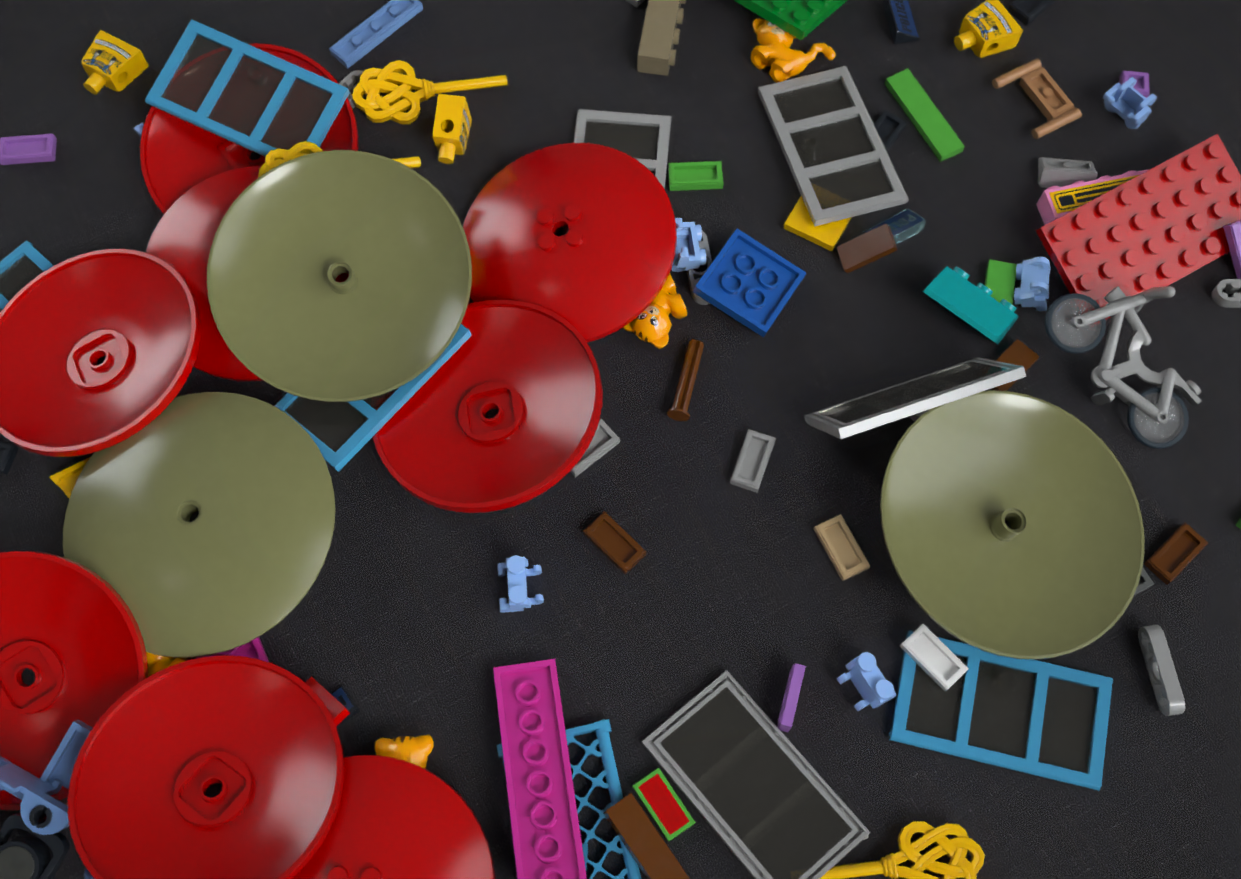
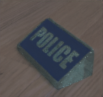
[862,208,926,244]

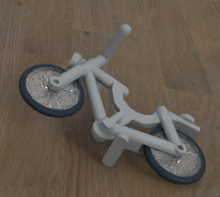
[1045,286,1202,449]

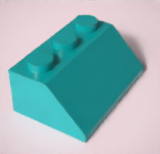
[923,266,1019,344]

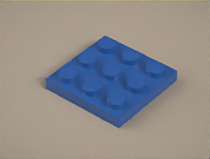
[693,228,806,338]

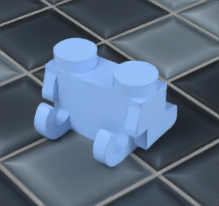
[1103,77,1157,129]
[671,218,706,272]
[1014,257,1051,311]
[497,555,544,613]
[837,651,897,711]

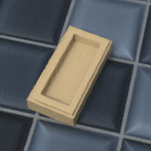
[814,514,870,581]

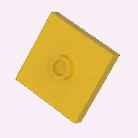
[783,184,852,252]

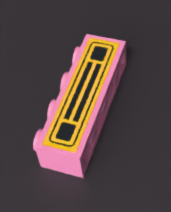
[1036,169,1148,225]

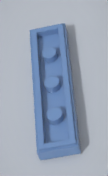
[329,0,423,69]

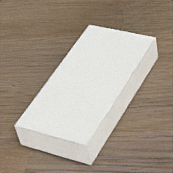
[900,624,969,692]

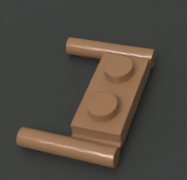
[992,58,1082,139]

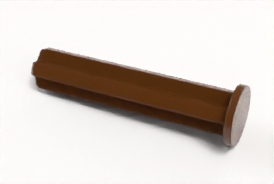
[667,339,704,421]

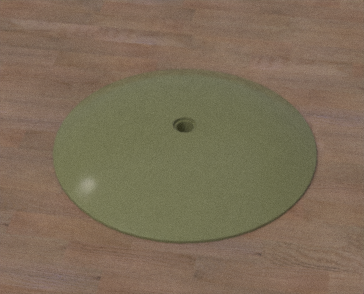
[207,150,472,402]
[880,390,1145,660]
[63,392,336,658]

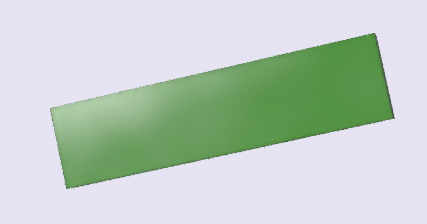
[885,69,965,162]

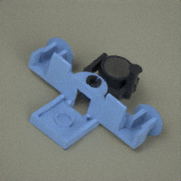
[0,720,94,879]

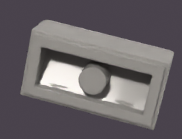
[1038,157,1098,188]

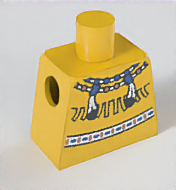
[954,0,1023,58]
[81,30,149,95]
[433,94,472,164]

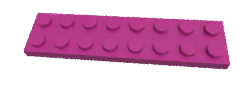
[493,659,587,879]

